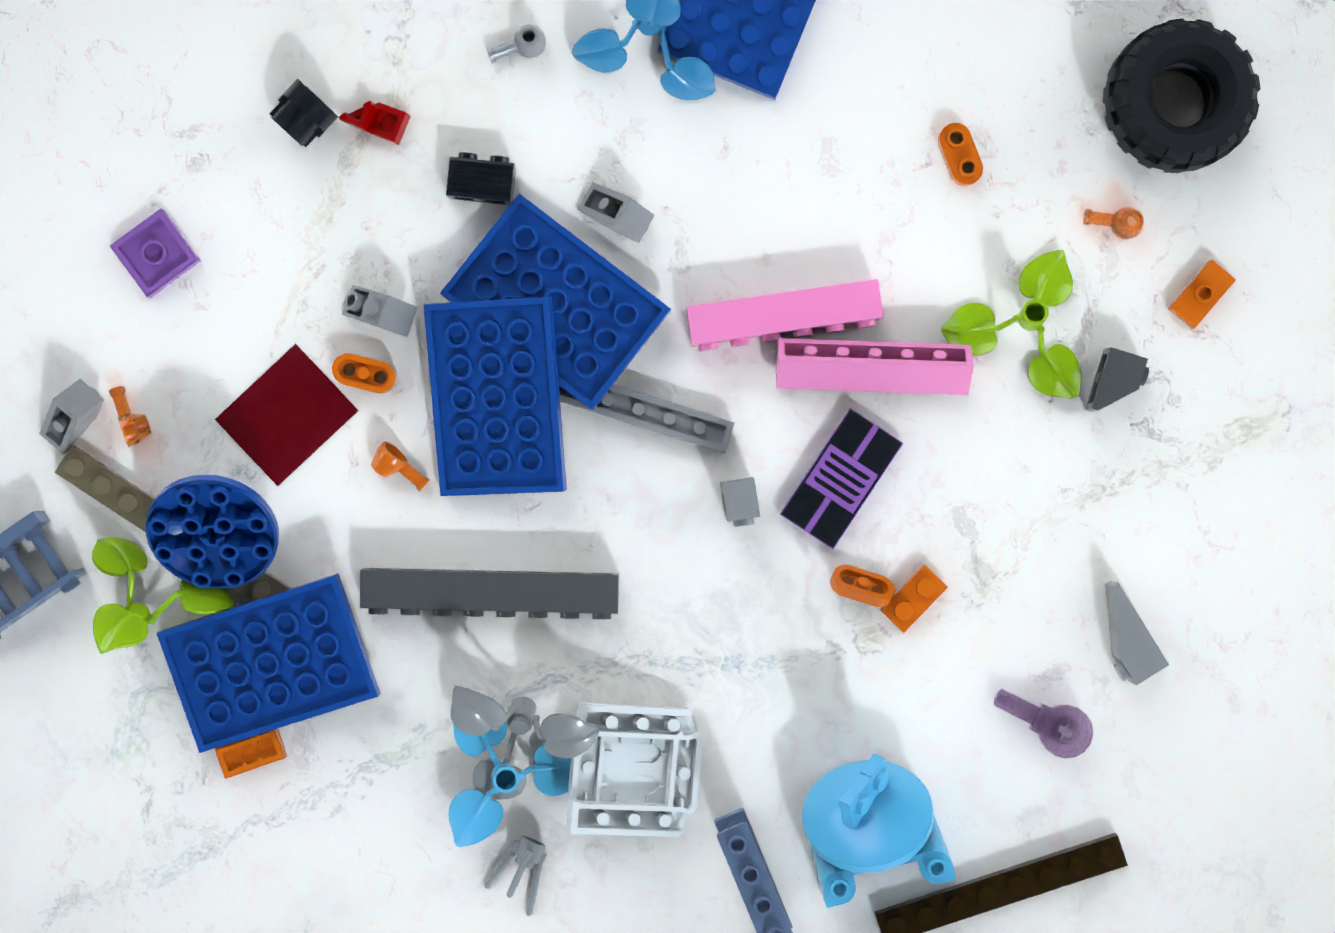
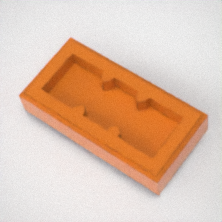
[1168,259,1236,329]
[215,729,287,779]

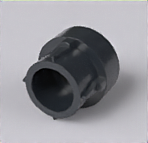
[269,79,338,147]

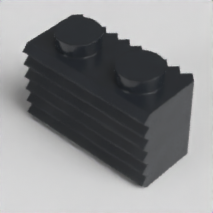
[446,152,516,205]

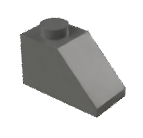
[1085,347,1149,411]

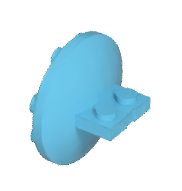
[802,754,934,873]

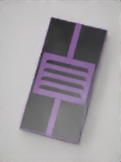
[780,408,903,549]

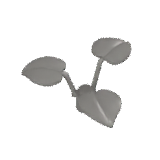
[450,685,600,800]

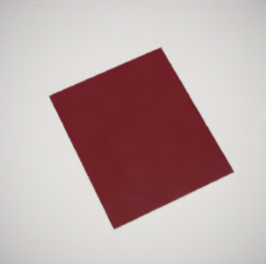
[215,344,359,486]

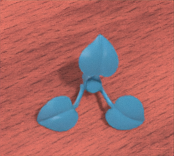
[571,0,716,100]

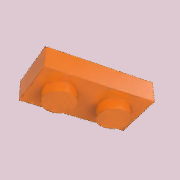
[880,564,948,633]

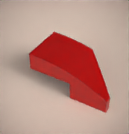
[339,101,411,145]

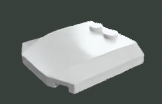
[566,703,703,837]

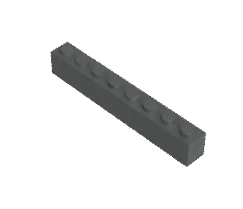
[360,568,619,619]

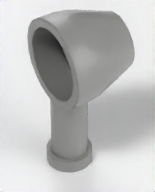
[486,24,546,63]

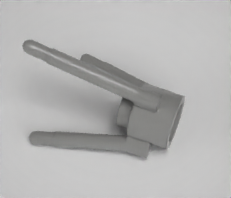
[484,836,547,916]

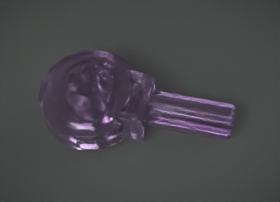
[993,689,1093,758]

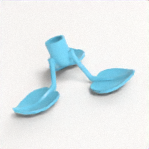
[449,722,571,847]

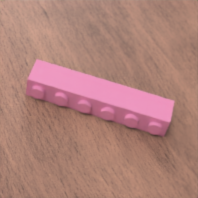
[686,279,883,351]
[776,338,974,395]

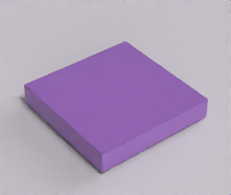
[110,209,201,298]

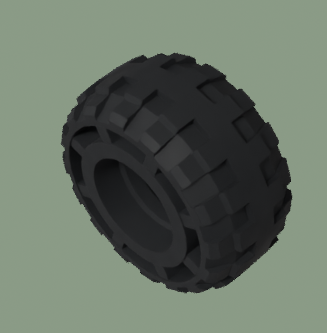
[1102,18,1261,173]

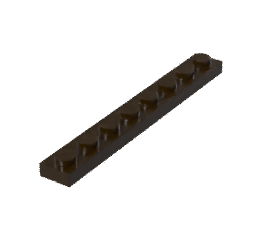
[874,833,1128,933]

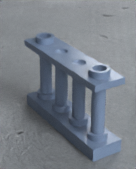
[0,511,86,639]

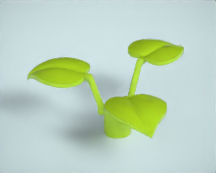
[941,250,1081,399]
[92,537,234,654]

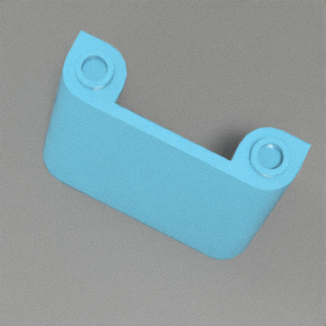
[811,813,956,908]

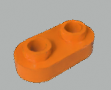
[938,123,983,186]
[332,353,397,394]
[830,565,895,607]

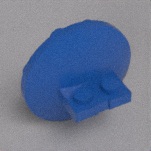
[146,475,279,588]

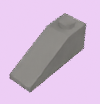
[1105,581,1169,685]

